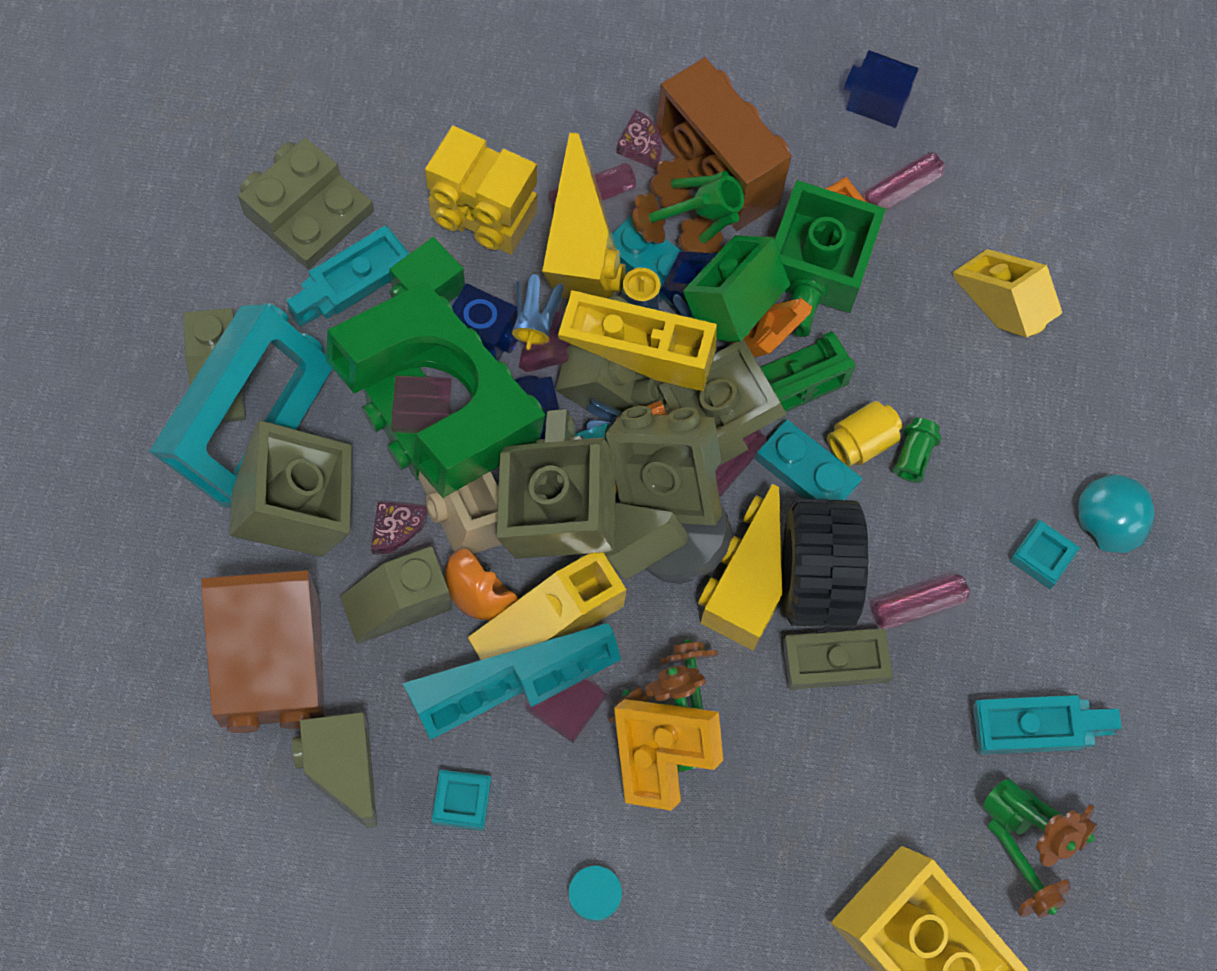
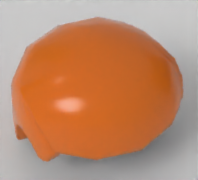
[445,549,518,620]

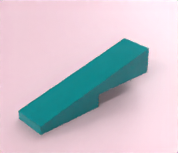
[402,623,622,740]

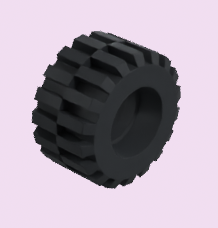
[782,498,868,628]

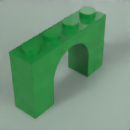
[326,281,546,498]

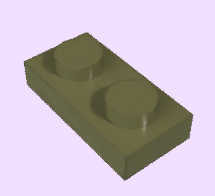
[783,628,893,690]

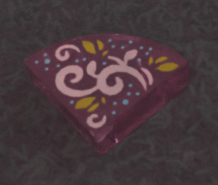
[616,110,662,170]
[371,502,428,555]

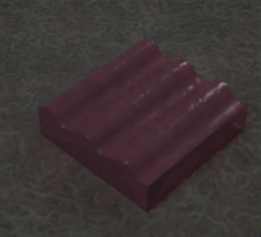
[518,309,571,373]
[391,376,452,433]
[526,679,607,743]

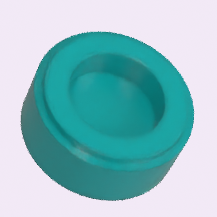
[568,866,622,922]

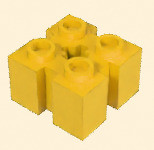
[425,125,537,255]

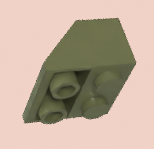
[556,295,666,412]

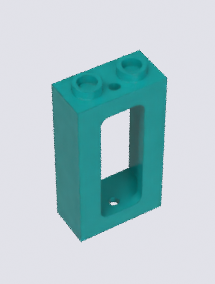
[149,303,333,508]

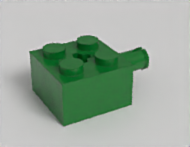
[775,180,886,337]

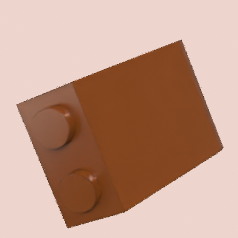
[201,570,324,733]

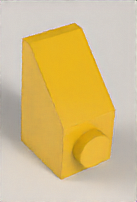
[952,249,1062,337]

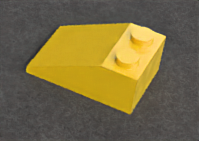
[542,132,626,299]
[830,846,1029,971]

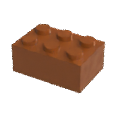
[655,57,792,231]

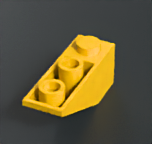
[698,484,782,651]
[468,552,627,660]

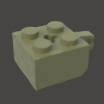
[497,409,616,559]

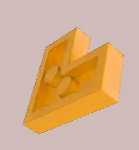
[614,699,724,811]

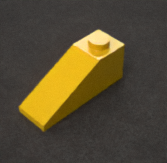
[558,290,717,392]

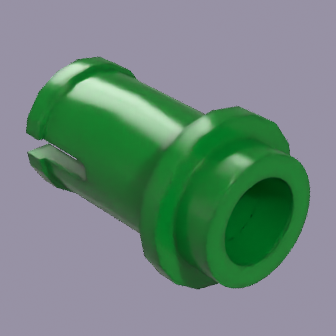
[893,418,942,483]

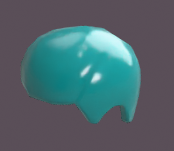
[1078,474,1155,553]

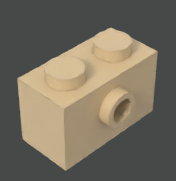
[418,472,502,554]

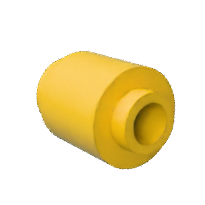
[827,401,902,467]

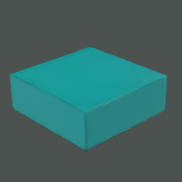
[1009,519,1081,589]
[431,770,492,831]

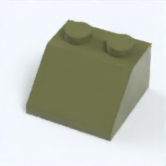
[229,420,352,557]

